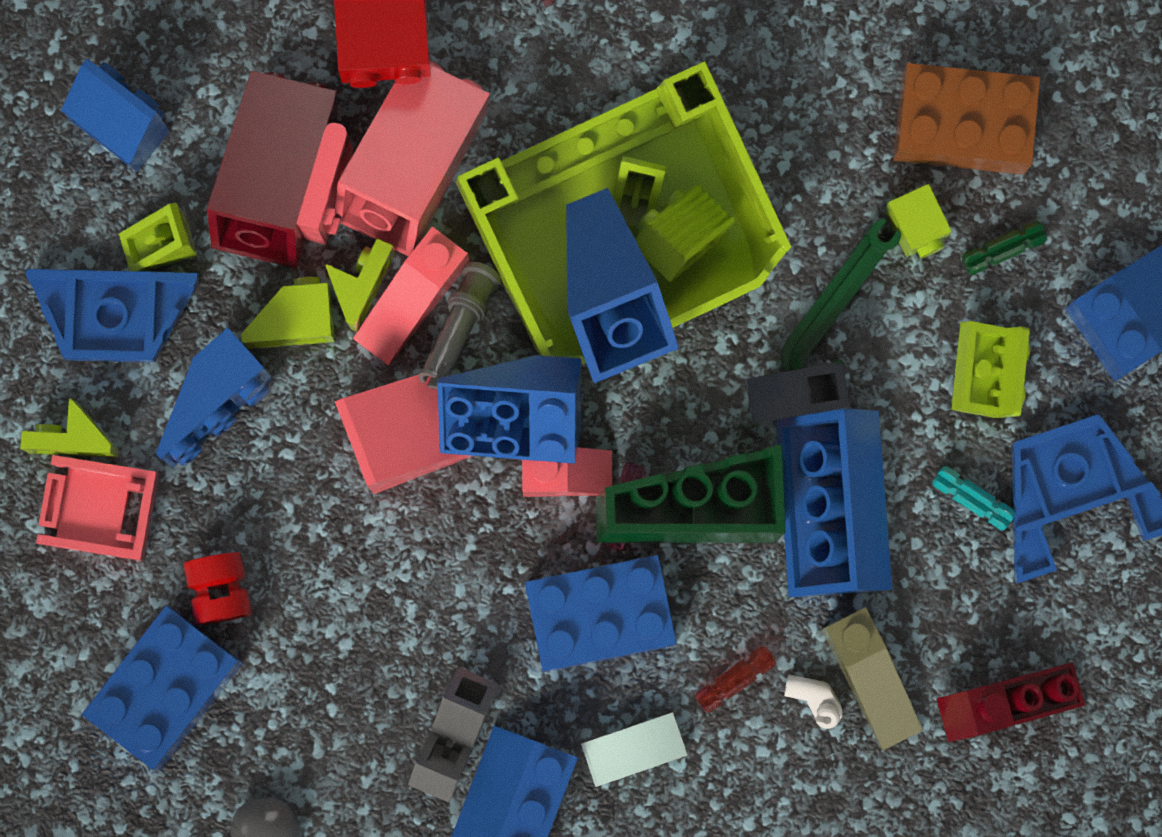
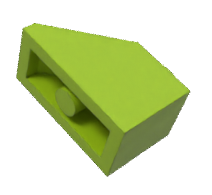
[241,277,335,349]

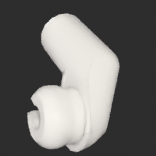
[784,674,842,729]

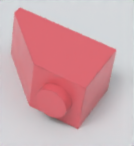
[522,447,612,497]

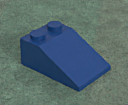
[1065,245,1162,382]

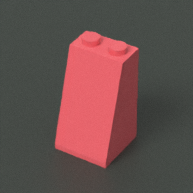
[335,61,490,256]

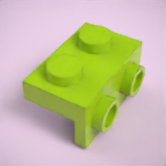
[951,321,1030,418]

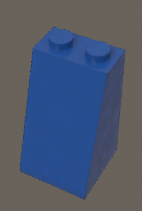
[566,188,679,383]

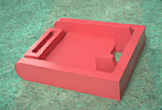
[296,123,354,245]
[36,455,159,561]

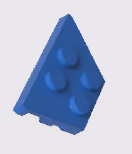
[26,269,200,362]

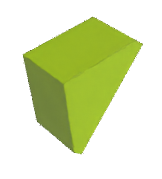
[613,156,667,239]
[119,203,198,272]

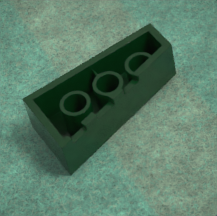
[596,444,786,543]

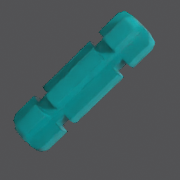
[932,466,1015,530]

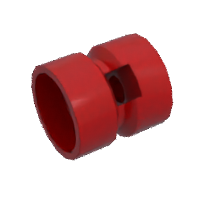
[183,552,252,626]

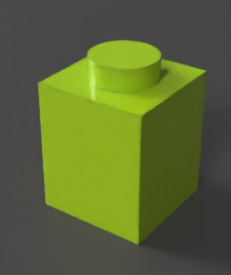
[884,184,952,259]

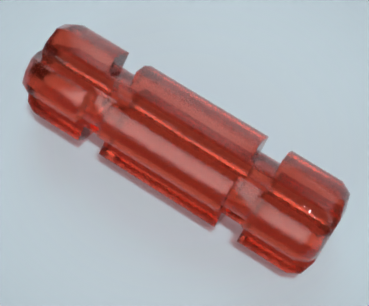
[695,646,776,713]

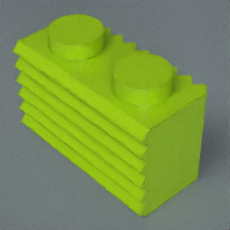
[635,185,735,283]

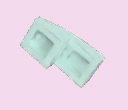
[581,712,687,787]

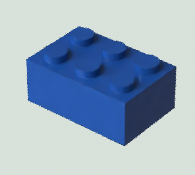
[525,555,677,673]
[81,606,244,770]

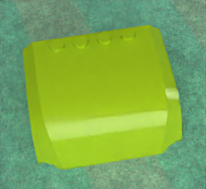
[456,61,791,364]

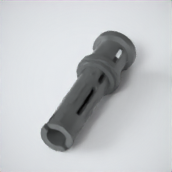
[418,262,501,390]

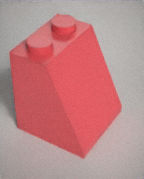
[335,375,472,494]

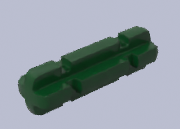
[961,220,1047,275]

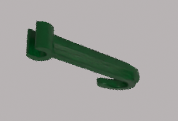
[781,219,901,372]

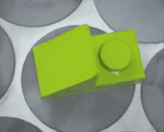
[325,238,396,332]
[20,398,118,458]

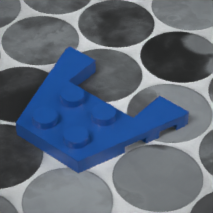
[1012,414,1162,584]

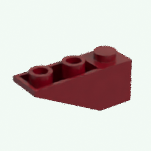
[936,662,1085,742]

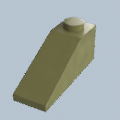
[821,607,923,751]

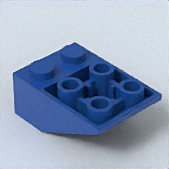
[156,327,273,467]
[437,355,582,464]

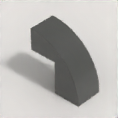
[408,667,499,803]

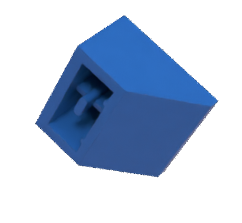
[61,59,170,172]

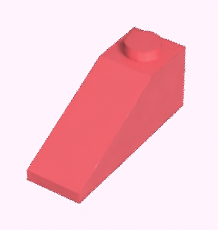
[353,227,470,366]

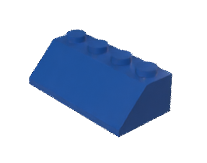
[776,409,892,597]
[451,725,578,837]

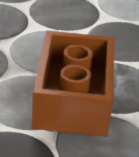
[893,63,1040,175]

